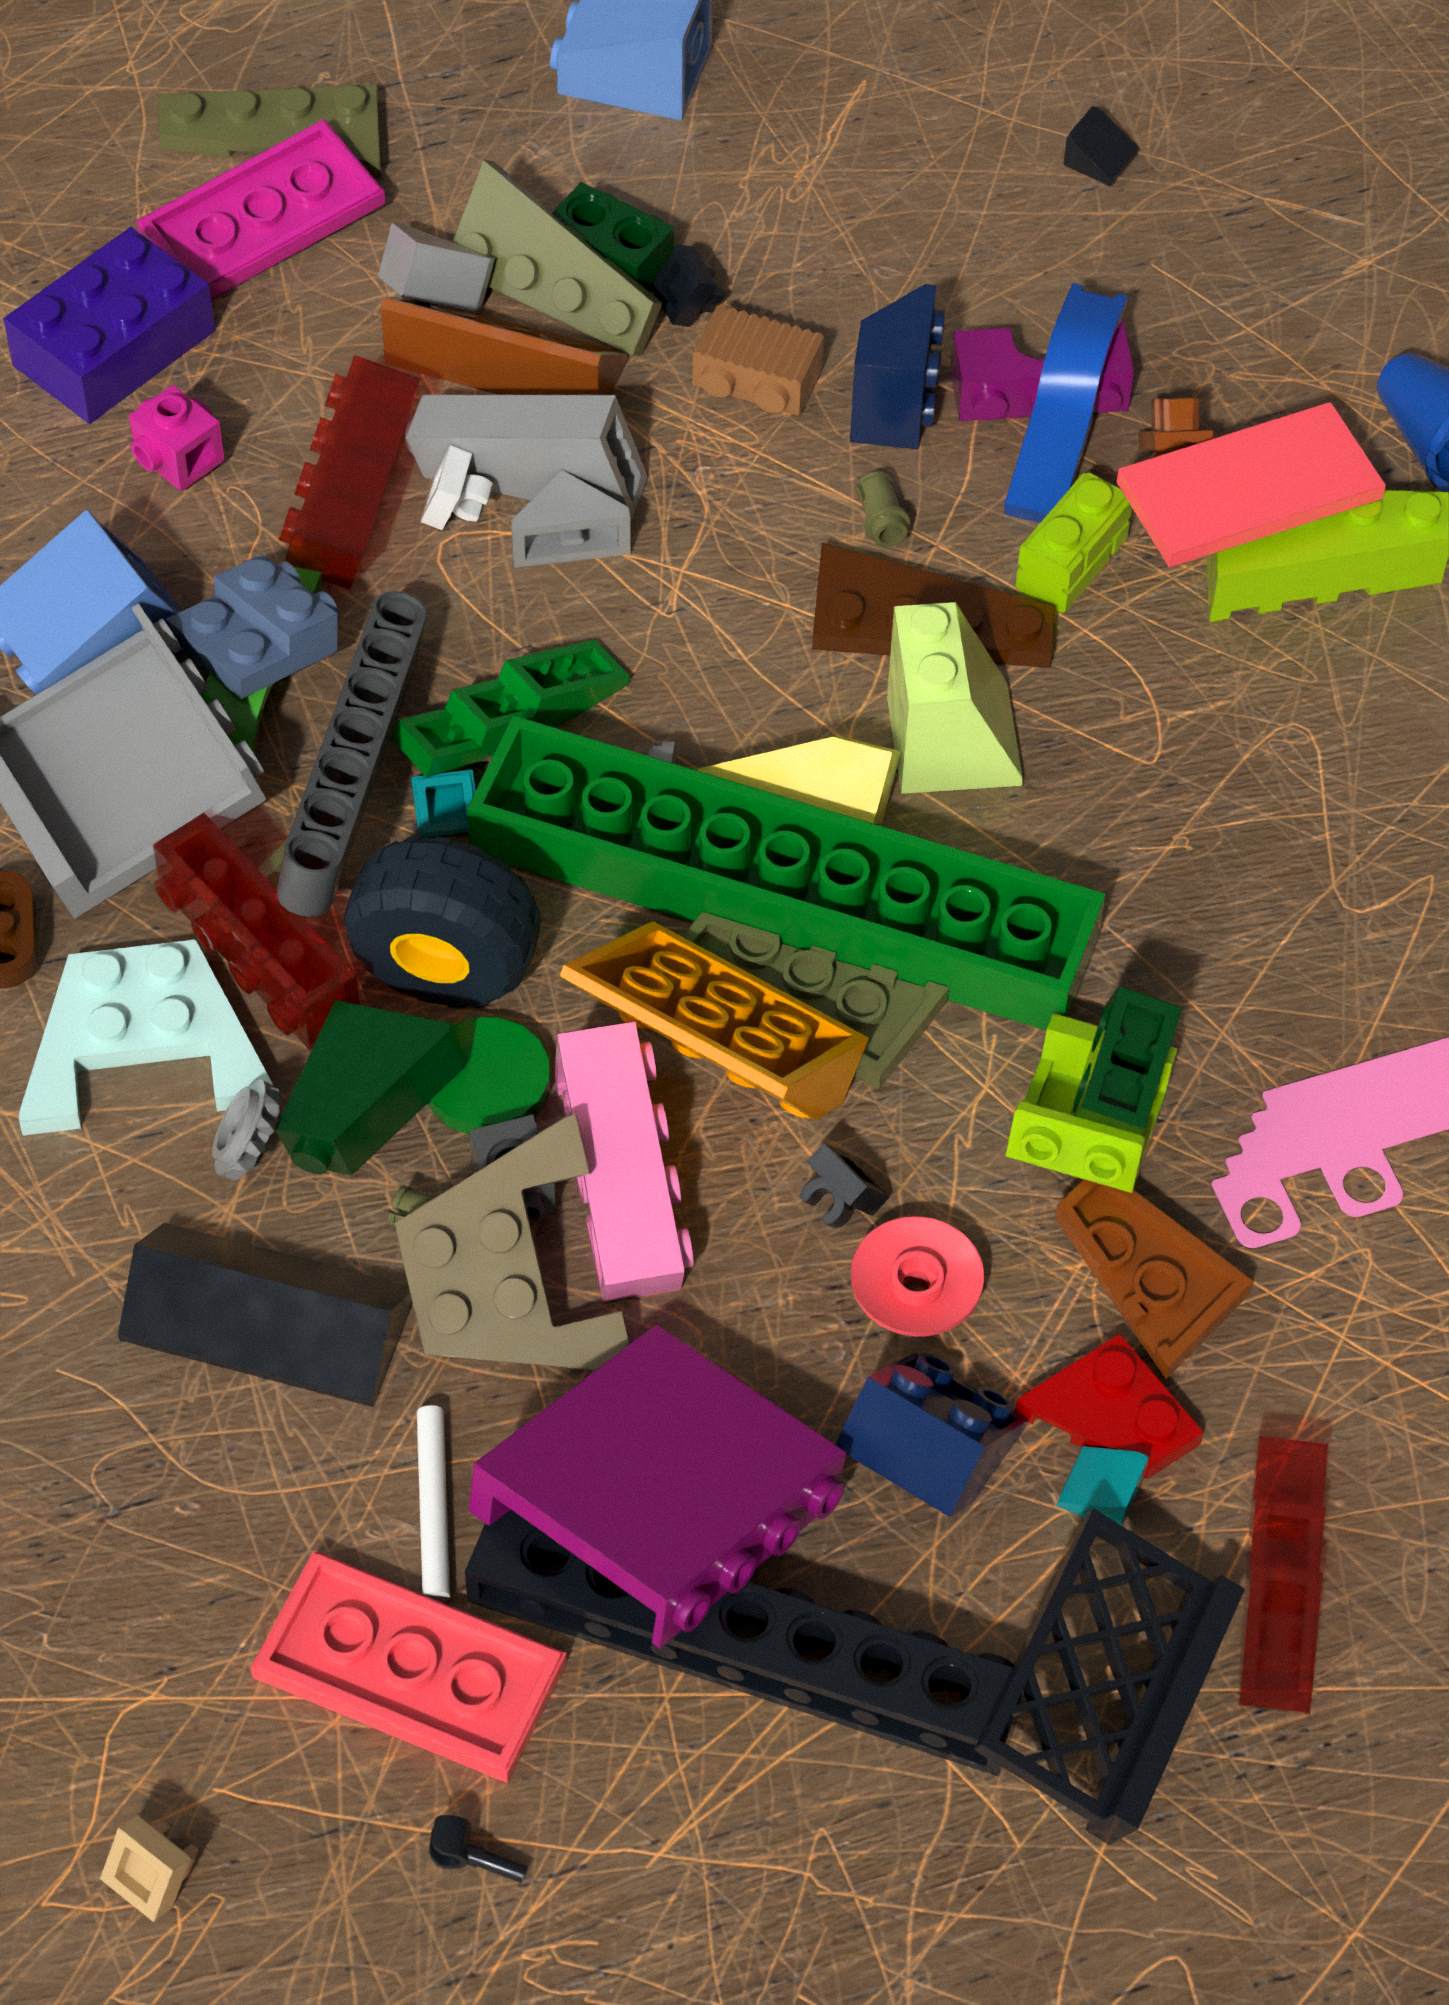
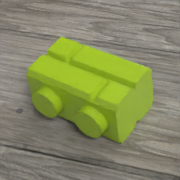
[1015,472,1132,613]

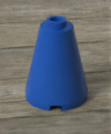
[1377,353,1449,492]

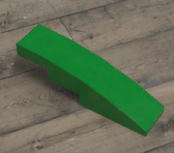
[391,639,631,778]

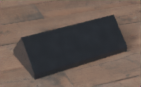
[118,1223,412,1407]

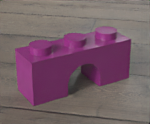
[950,320,1134,421]

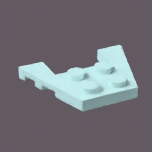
[19,939,272,1136]

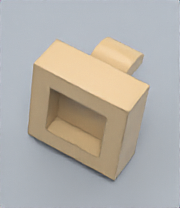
[100,1815,198,1922]

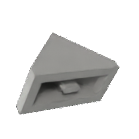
[378,222,495,313]
[511,469,631,568]

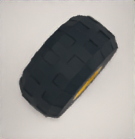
[344,836,542,1008]

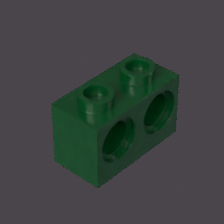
[552,182,674,293]
[1070,986,1182,1135]

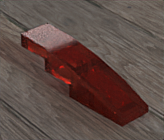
[1238,1436,1328,1715]

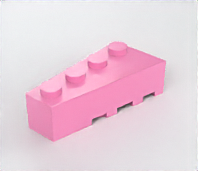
[554,1022,694,1303]

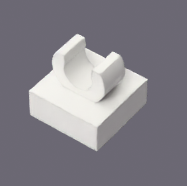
[420,445,493,530]

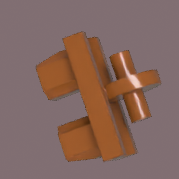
[1138,398,1213,458]

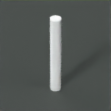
[417,1405,450,1603]

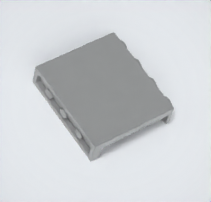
[0,603,267,919]

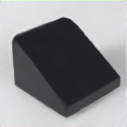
[1063,106,1139,187]

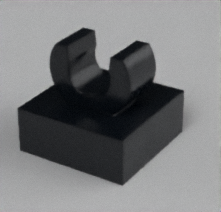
[651,244,727,327]
[800,1143,890,1229]

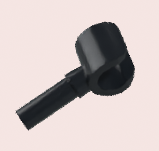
[429,1815,528,1883]

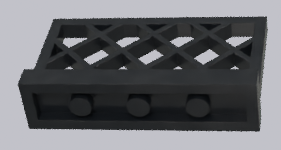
[974,1508,1245,1845]

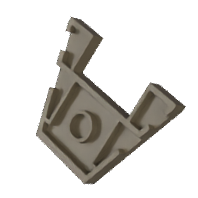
[394,1114,631,1370]

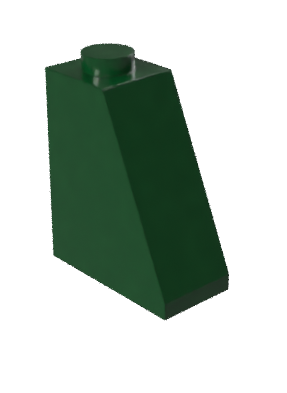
[275,1000,467,1176]

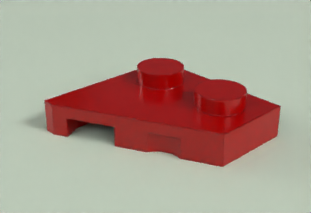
[1015,1334,1204,1479]

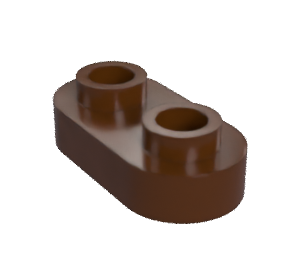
[0,870,37,988]

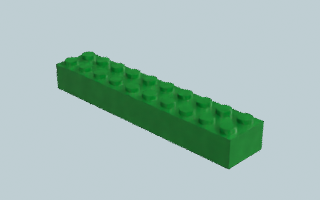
[467,715,1106,1031]

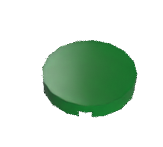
[428,1017,550,1135]

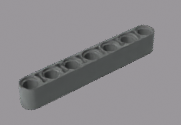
[277,591,427,917]

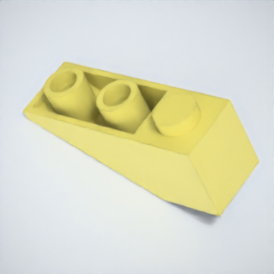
[697,736,901,824]

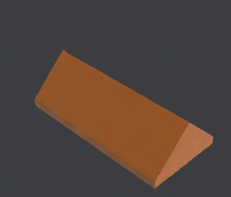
[381,297,628,395]

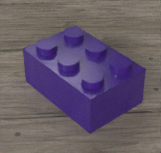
[3,227,215,424]

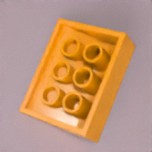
[560,921,869,1121]

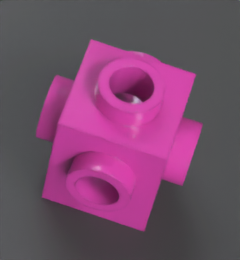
[129,384,225,492]

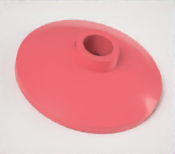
[851,1216,984,1337]

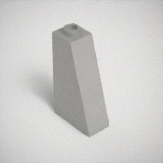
[405,395,648,520]

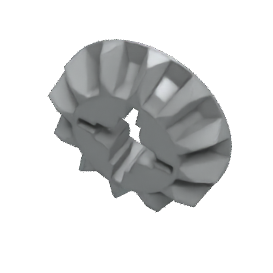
[212,1079,280,1181]

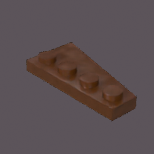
[812,543,1055,668]

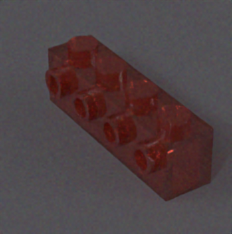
[279,355,420,590]
[152,813,360,1051]

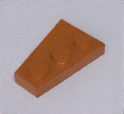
[1055,1179,1253,1380]

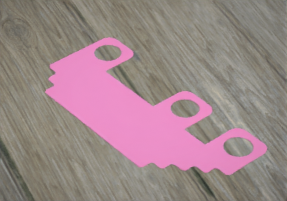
[1211,1037,1449,1248]

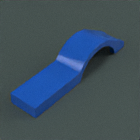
[1004,283,1128,523]

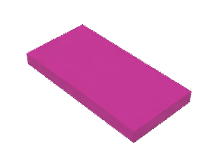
[136,119,386,300]

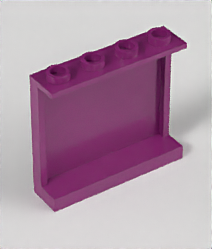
[469,1324,846,1649]

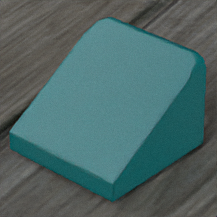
[411,769,475,838]
[1057,1446,1149,1526]

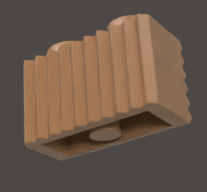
[692,304,824,416]

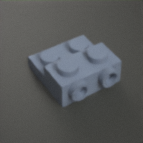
[166,554,339,699]

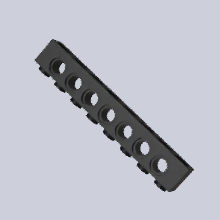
[465,1510,1025,1777]

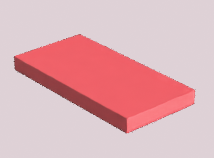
[1117,402,1386,568]
[251,1550,567,1784]

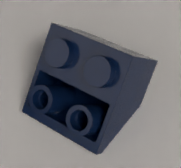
[850,284,945,449]
[835,1353,1029,1517]

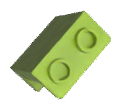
[1005,1013,1178,1193]

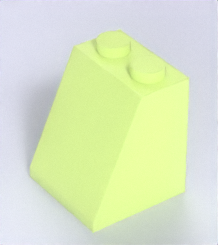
[887,602,1023,794]

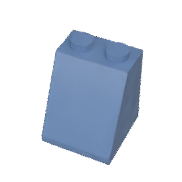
[550,0,713,121]
[0,509,183,695]

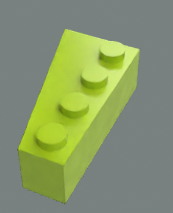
[1206,490,1449,622]

